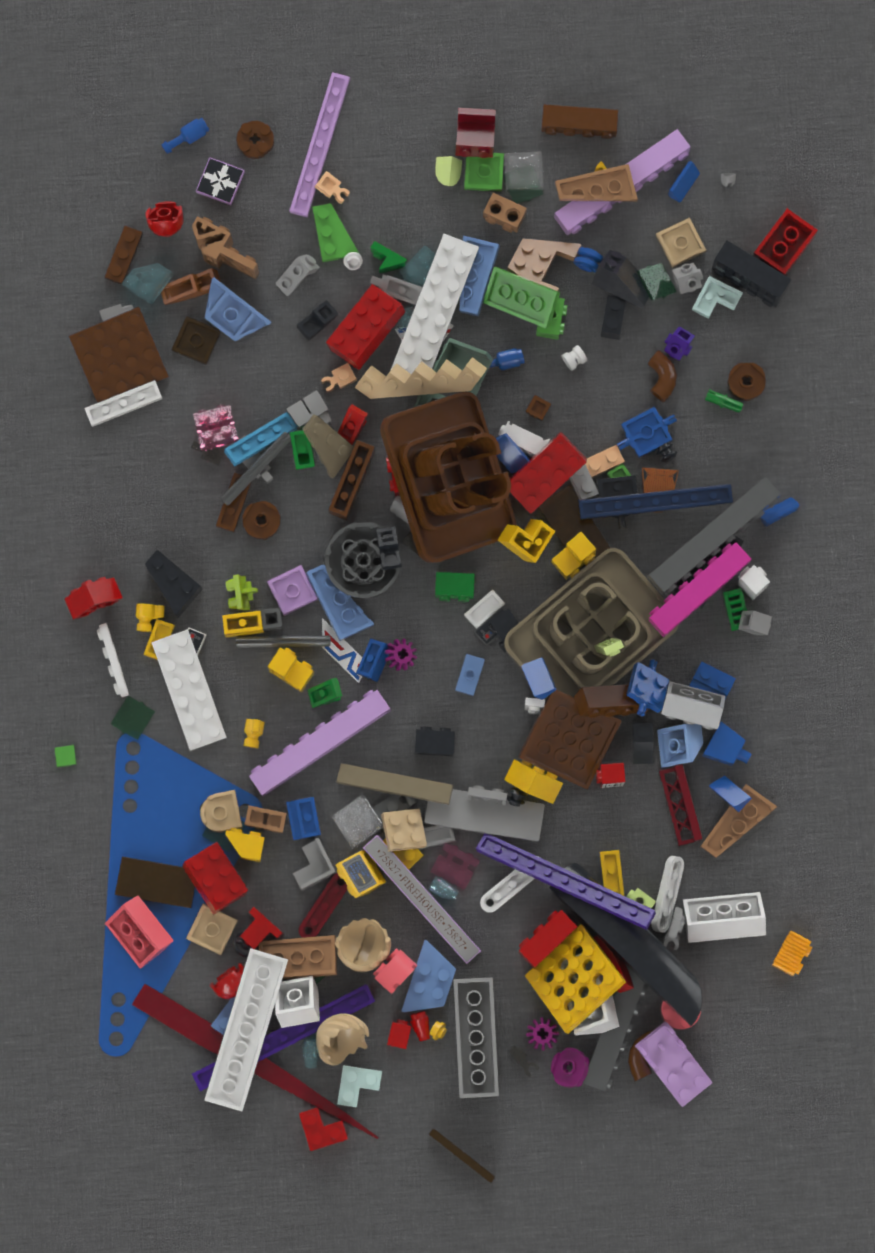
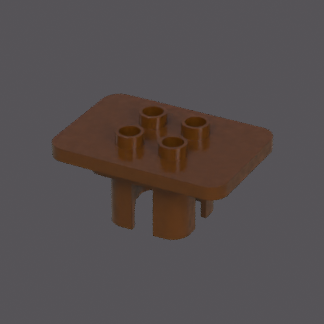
[380,391,516,563]

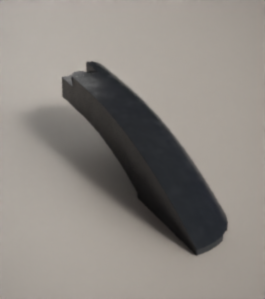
[549,863,702,1026]

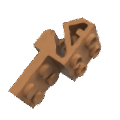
[192,216,259,279]

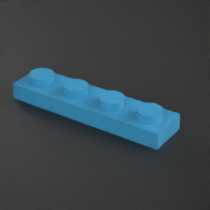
[224,412,298,466]

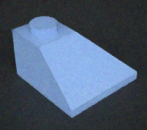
[657,724,703,768]

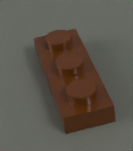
[105,226,143,285]
[216,472,252,533]

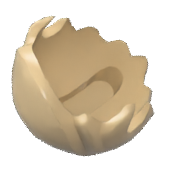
[335,918,391,972]
[316,1014,369,1066]

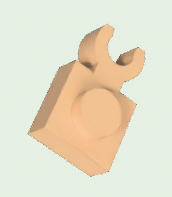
[315,171,350,204]
[321,363,357,392]

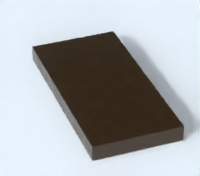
[538,485,610,568]
[115,857,195,909]

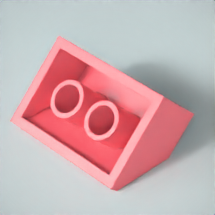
[105,895,174,969]

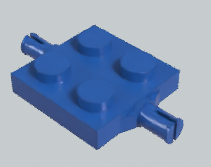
[616,407,677,458]
[627,659,669,716]

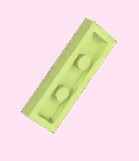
[594,638,624,657]

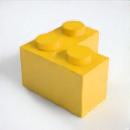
[498,519,555,563]
[551,532,596,580]
[267,647,314,692]
[504,759,563,804]

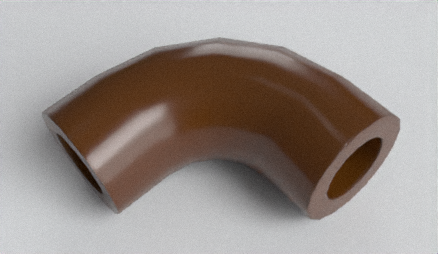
[648,350,677,402]
[628,1029,654,1081]

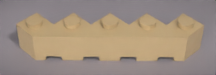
[355,357,488,399]

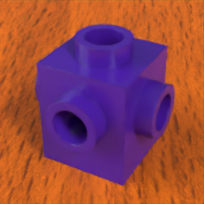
[664,326,695,361]

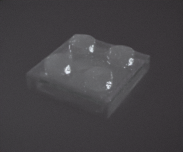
[504,151,544,192]
[332,795,384,849]

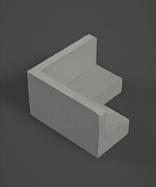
[293,838,336,891]

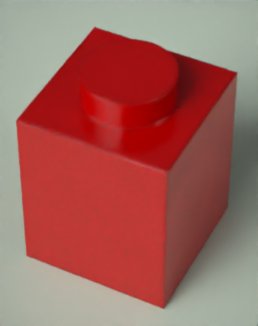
[387,1019,412,1050]

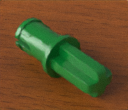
[705,389,743,413]

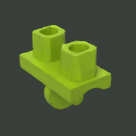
[226,574,258,611]

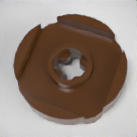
[236,121,274,159]
[727,362,766,401]
[242,501,281,540]

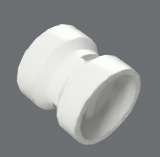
[561,345,588,371]

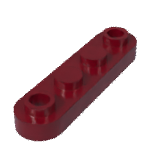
[299,873,348,938]

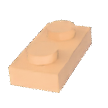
[585,445,625,478]

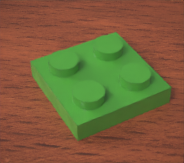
[464,153,504,192]

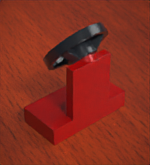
[233,907,284,958]

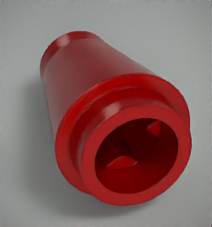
[409,1011,430,1041]

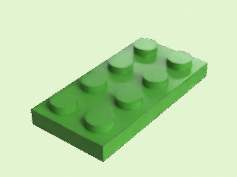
[483,267,560,329]

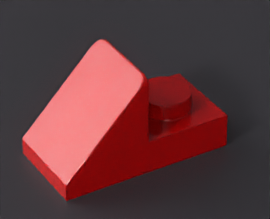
[337,404,368,445]

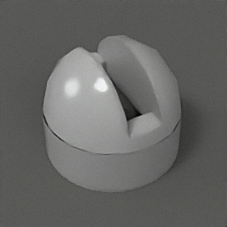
[721,173,736,187]

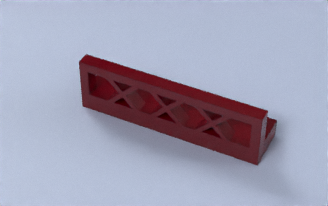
[659,764,702,846]

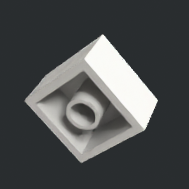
[275,976,320,1028]

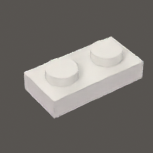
[524,698,545,715]

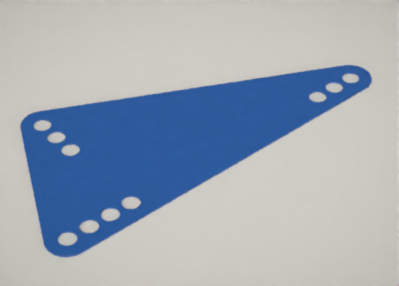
[99,731,263,1057]

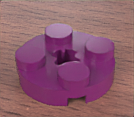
[551,1048,590,1088]

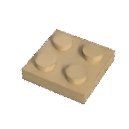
[381,809,427,852]

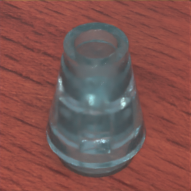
[428,876,459,901]
[302,1039,319,1069]

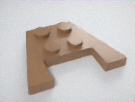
[507,238,581,292]

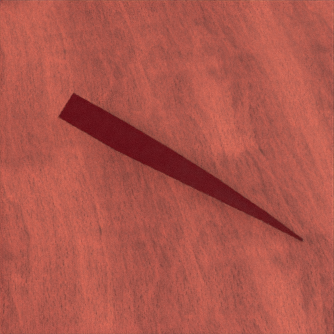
[132,984,379,1139]

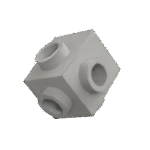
[672,263,703,294]

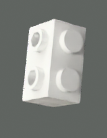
[737,565,770,601]

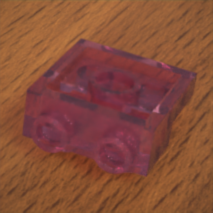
[193,404,239,451]

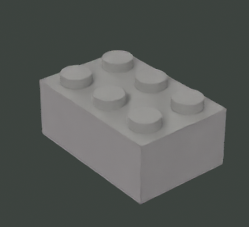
[661,681,725,730]

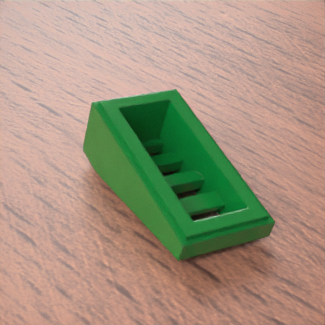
[722,588,747,631]

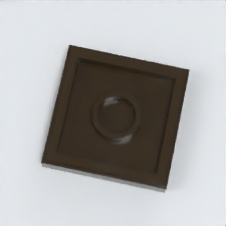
[171,316,222,365]

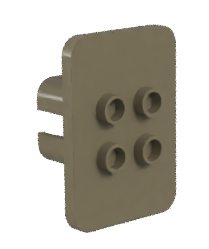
[504,548,679,699]

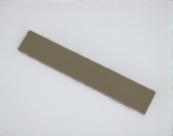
[336,763,454,805]

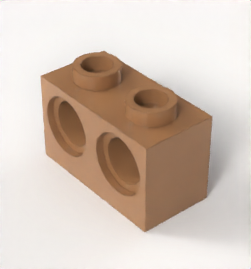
[483,193,527,233]
[245,805,287,834]

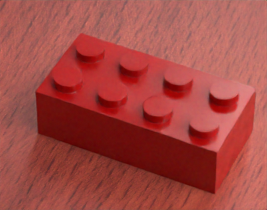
[326,284,405,370]
[510,432,587,514]

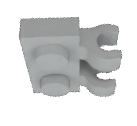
[664,907,685,950]

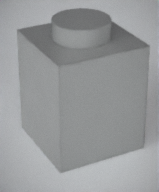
[739,611,772,635]

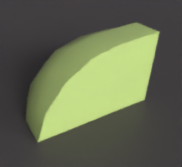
[435,156,462,186]

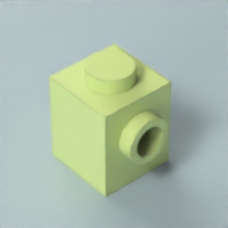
[626,888,656,908]

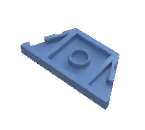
[204,277,271,341]
[401,940,456,1013]

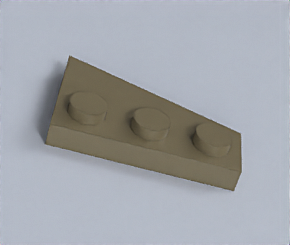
[302,414,354,479]

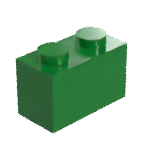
[435,572,475,602]

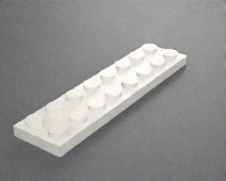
[391,234,479,374]
[204,948,288,1111]

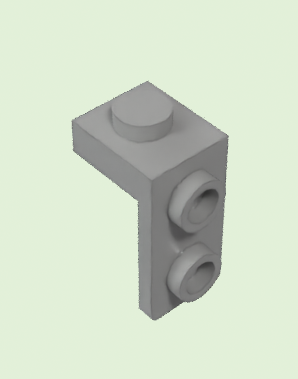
[276,254,320,296]

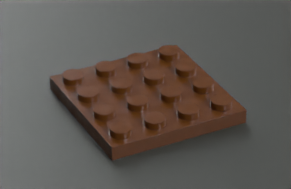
[69,306,169,403]
[518,690,622,790]

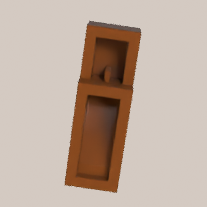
[159,268,221,305]

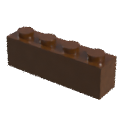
[542,104,618,139]
[329,440,375,521]
[574,685,649,718]

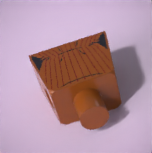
[641,467,679,513]

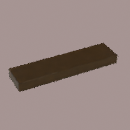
[429,1129,495,1183]

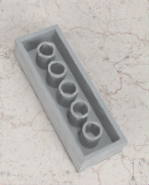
[454,977,499,1098]

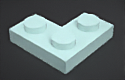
[692,276,743,319]
[337,1065,382,1107]

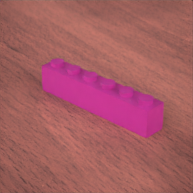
[648,542,752,638]

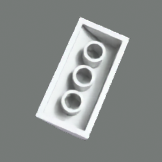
[683,892,766,943]
[561,953,619,1035]

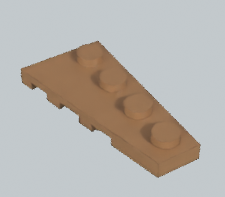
[555,164,638,202]
[700,784,777,858]

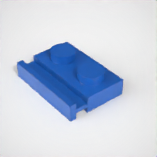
[689,661,736,699]
[286,797,321,841]

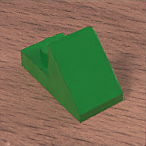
[371,241,407,274]
[290,430,315,470]
[307,678,342,708]

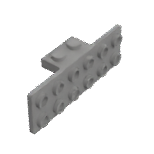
[424,786,545,842]

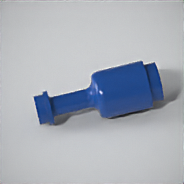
[161,118,209,154]
[489,348,525,371]

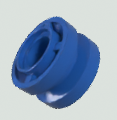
[573,247,603,273]

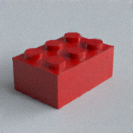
[753,208,818,276]
[182,842,249,915]
[518,910,578,969]

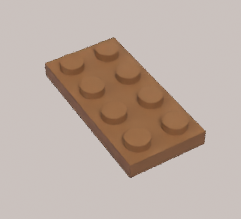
[259,935,337,979]

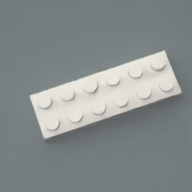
[152,629,227,751]

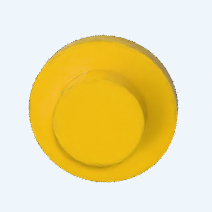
[430,1021,447,1040]

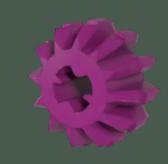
[384,638,417,671]
[526,1017,559,1051]

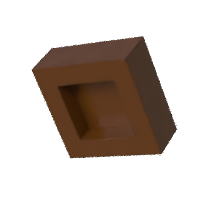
[526,395,551,421]

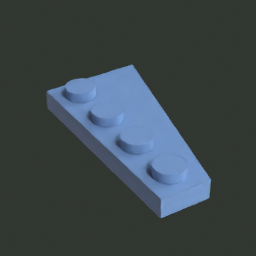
[459,236,500,316]
[306,564,374,641]

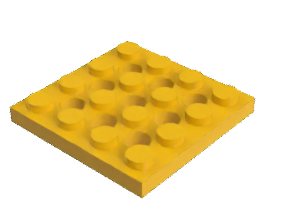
[524,924,626,1034]

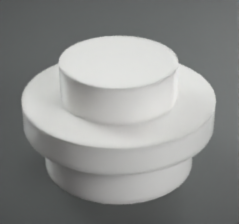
[343,252,363,270]

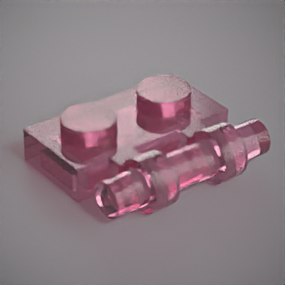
[430,843,480,890]

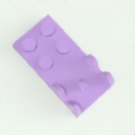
[635,1021,713,1107]

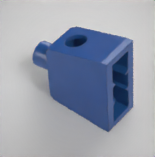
[702,722,752,766]

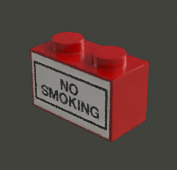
[596,763,626,788]

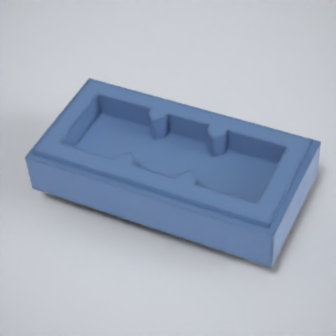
[455,654,485,696]

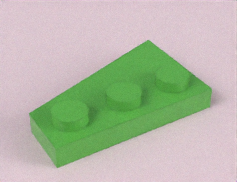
[313,203,359,262]

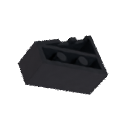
[145,550,203,618]

